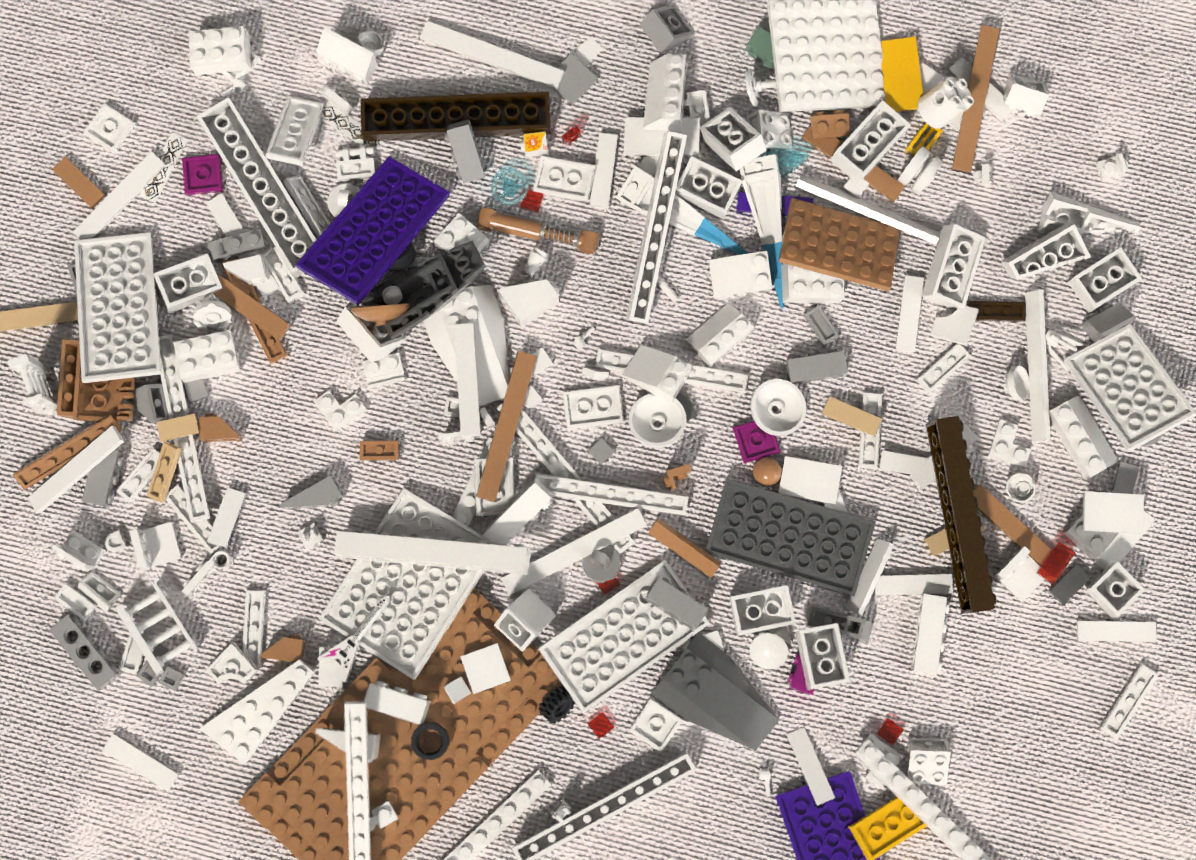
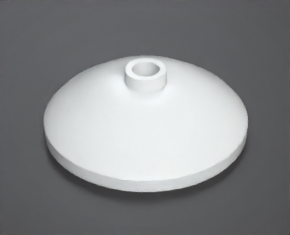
[750,379,806,436]
[629,393,687,448]

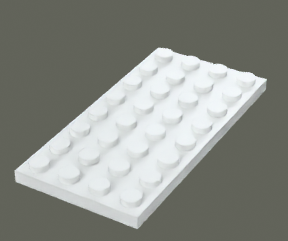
[74,232,162,383]
[538,560,710,714]

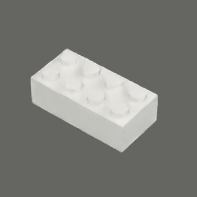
[830,100,911,185]

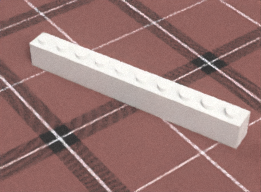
[625,131,687,324]
[333,529,531,575]
[512,753,697,860]

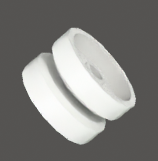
[897,147,944,195]

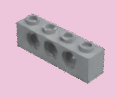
[49,615,120,690]

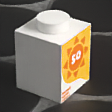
[520,132,548,157]

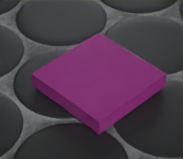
[182,154,224,196]
[732,421,781,464]

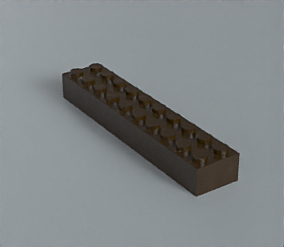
[360,91,551,142]
[926,416,997,614]

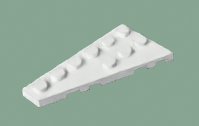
[199,659,316,765]

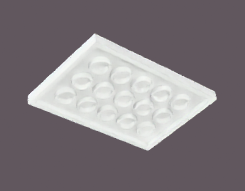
[1064,324,1196,452]

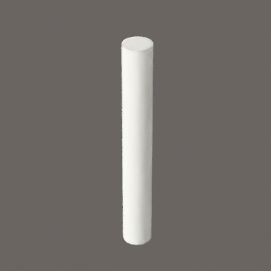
[637,260,679,303]

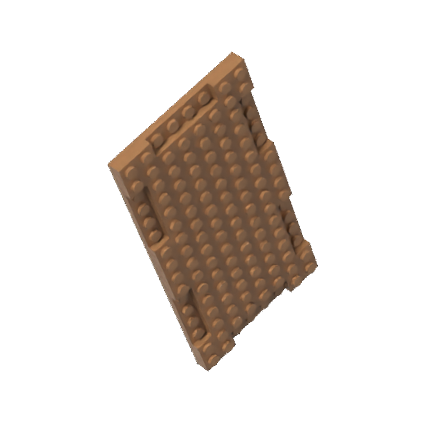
[238,588,564,860]

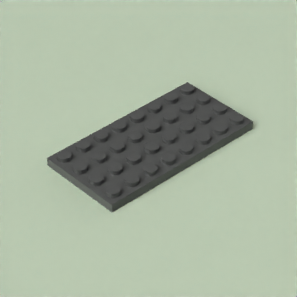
[705,478,875,596]

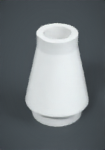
[524,247,548,276]

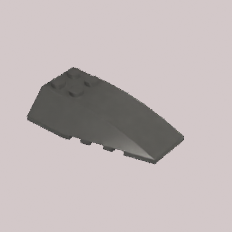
[371,240,486,339]
[651,632,779,751]

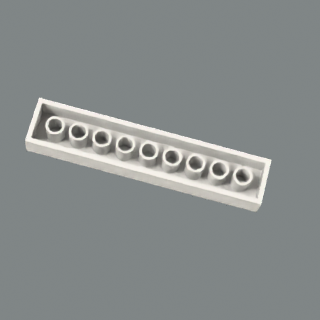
[196,97,316,278]

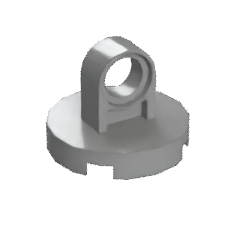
[582,545,622,583]

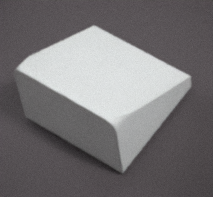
[444,677,471,704]

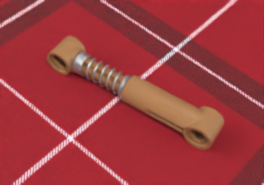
[476,208,600,254]

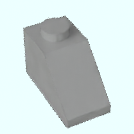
[133,384,169,422]

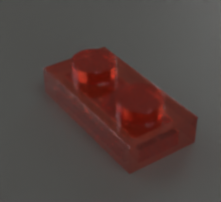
[1036,541,1075,585]

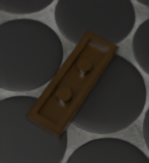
[967,301,1026,322]

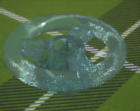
[491,168,529,205]

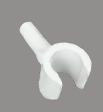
[221,79,248,97]
[574,326,595,350]
[759,768,771,797]

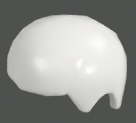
[356,31,385,57]
[1006,473,1036,503]

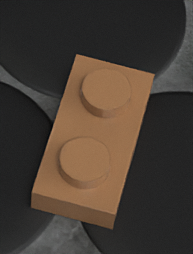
[360,441,399,461]

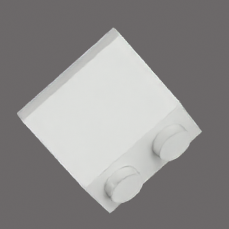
[1003,72,1049,116]

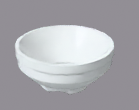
[1003,365,1030,400]

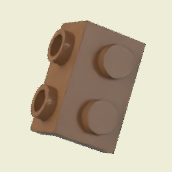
[809,110,850,139]

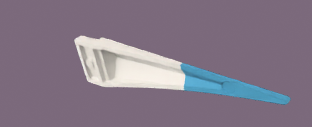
[740,154,784,309]
[616,165,748,255]

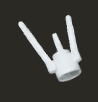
[1045,329,1088,370]

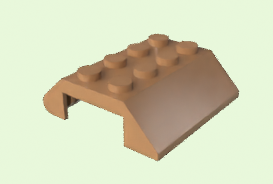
[57,339,136,423]

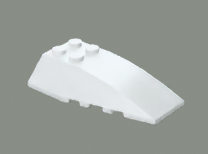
[424,285,509,407]

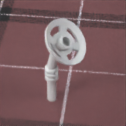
[745,69,777,107]

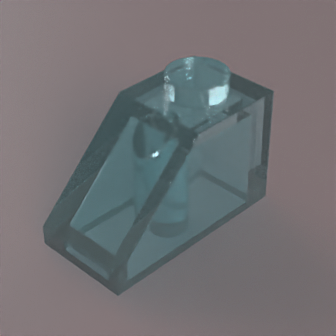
[766,149,809,179]

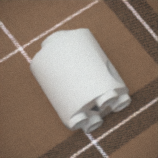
[918,76,974,129]

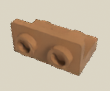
[663,464,691,491]

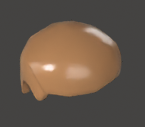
[752,457,783,486]

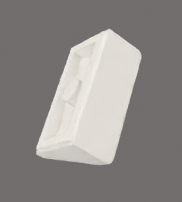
[78,571,122,612]

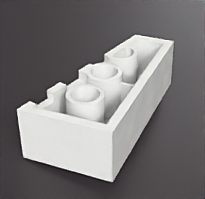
[1001,223,1091,279]

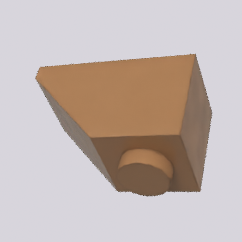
[199,413,242,442]
[260,634,306,663]

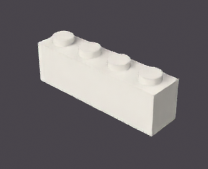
[481,478,552,546]
[911,594,949,675]

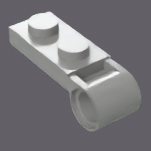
[207,229,266,263]

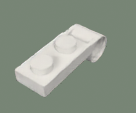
[182,551,233,597]

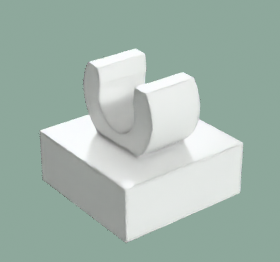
[973,164,992,188]
[297,523,324,549]

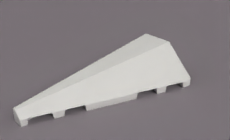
[1038,192,1141,234]

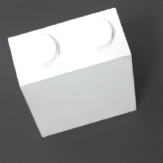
[498,279,560,328]
[494,589,557,652]

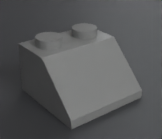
[640,4,695,53]
[1082,303,1136,343]

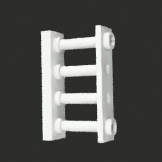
[7,354,57,417]
[115,583,199,676]

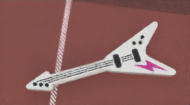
[317,596,390,682]

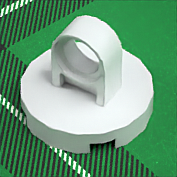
[328,184,360,218]
[193,294,232,331]

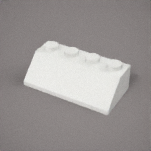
[643,54,687,131]
[921,224,986,309]
[1049,395,1118,480]

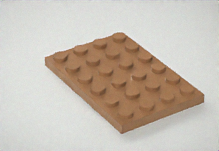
[778,198,900,292]

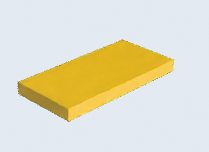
[881,36,923,112]
[848,796,927,860]

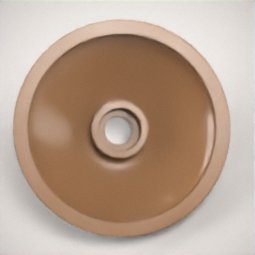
[351,304,410,326]

